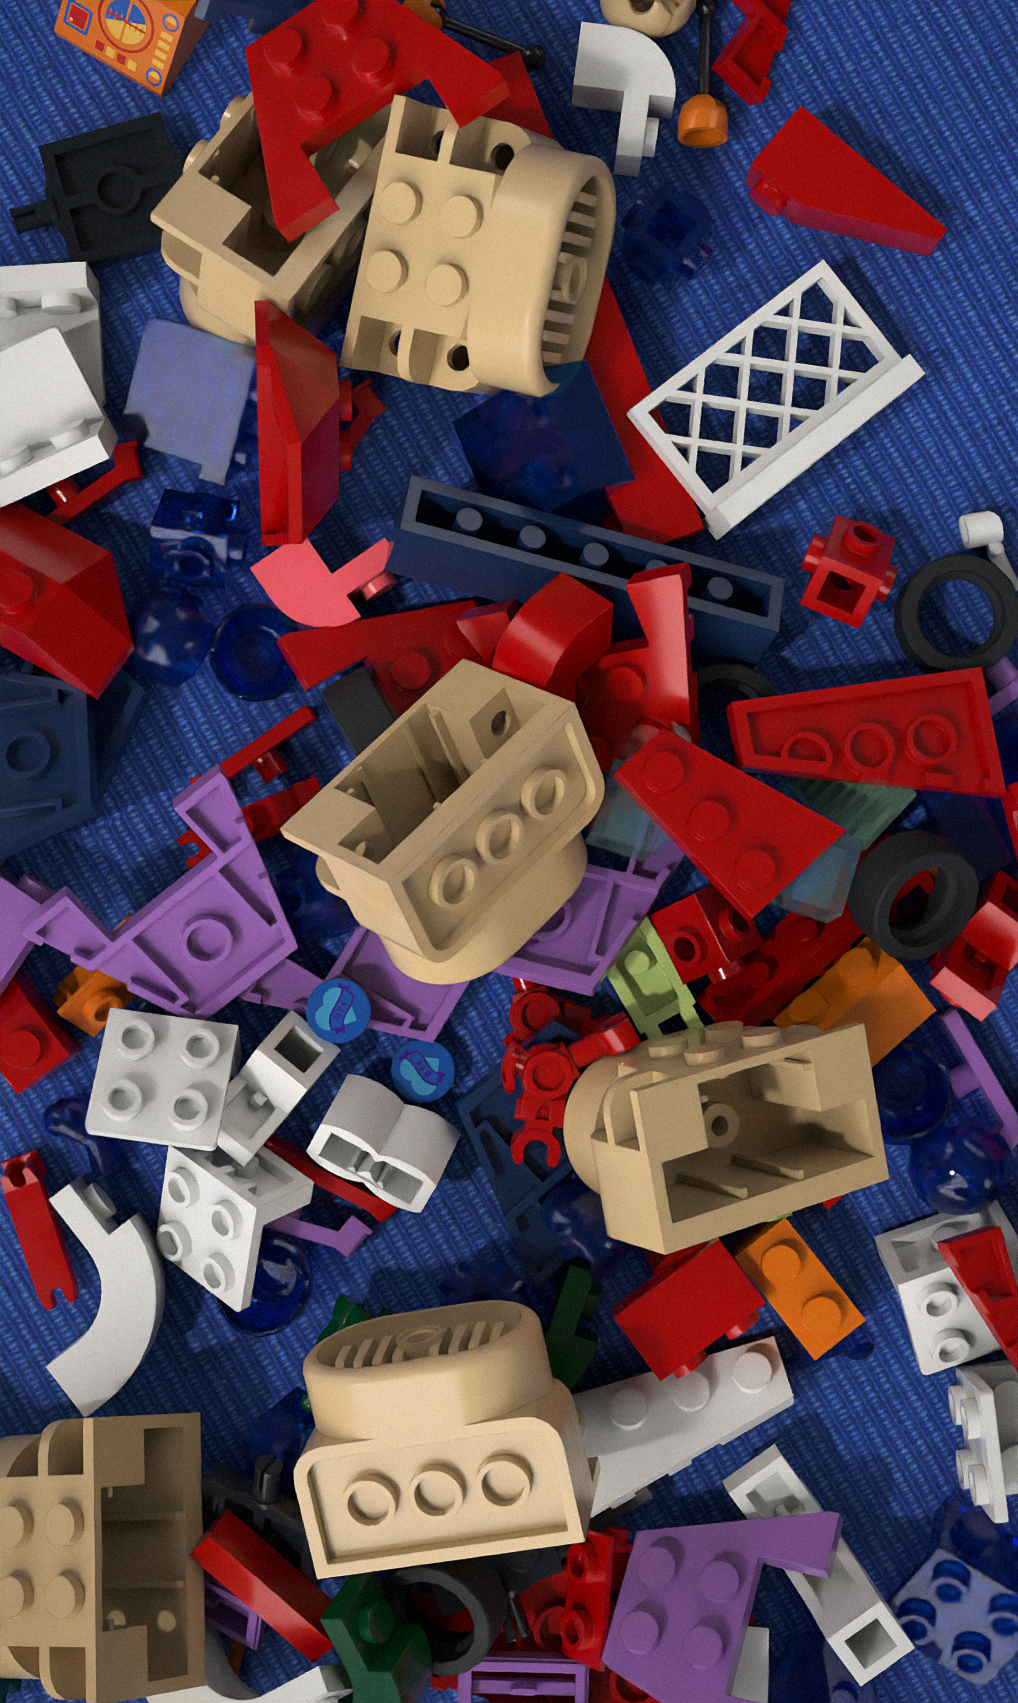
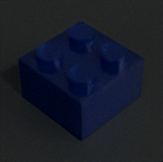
[452,360,636,518]

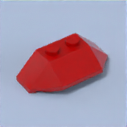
[254,300,352,546]
[0,501,135,700]

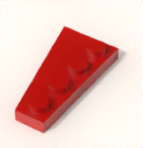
[726,667,1007,798]

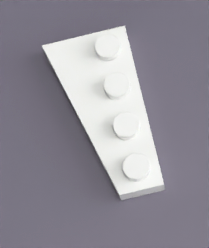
[572,1336,794,1518]

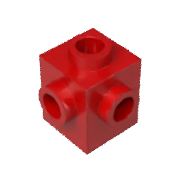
[800,514,898,629]
[649,884,764,985]

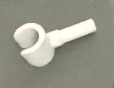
[959,511,1018,591]

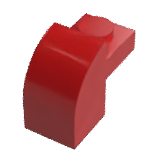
[492,572,614,703]
[927,869,1018,1022]

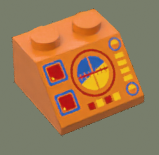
[54,0,210,99]

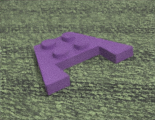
[21,763,298,1021]
[491,812,686,996]
[237,923,471,1043]
[601,1511,843,1703]

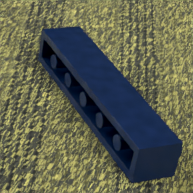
[384,475,785,670]

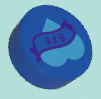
[306,978,372,1043]
[391,1039,455,1103]

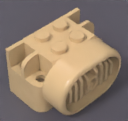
[150,91,393,361]
[339,94,616,398]
[280,658,605,985]
[563,1021,889,1255]
[294,1300,601,1579]
[0,1412,206,1703]

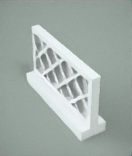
[626,259,925,540]

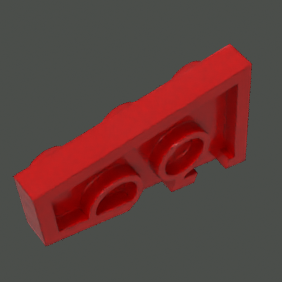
[612,728,847,922]

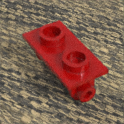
[561,1525,634,1672]

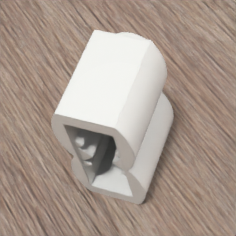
[306,1074,461,1213]

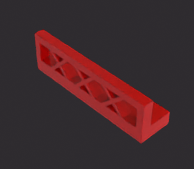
[694,831,935,1027]

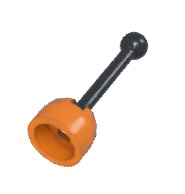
[403,0,546,70]
[677,0,729,148]

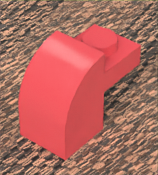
[250,538,398,630]

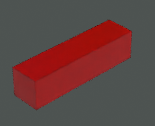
[189,1509,334,1663]

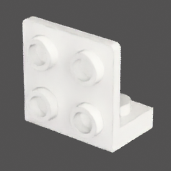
[0,261,106,406]
[0,325,119,508]
[85,1008,242,1151]
[155,1145,314,1312]
[874,1195,1018,1375]
[948,1360,1018,1524]

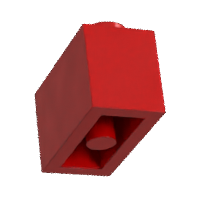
[611,1237,766,1382]

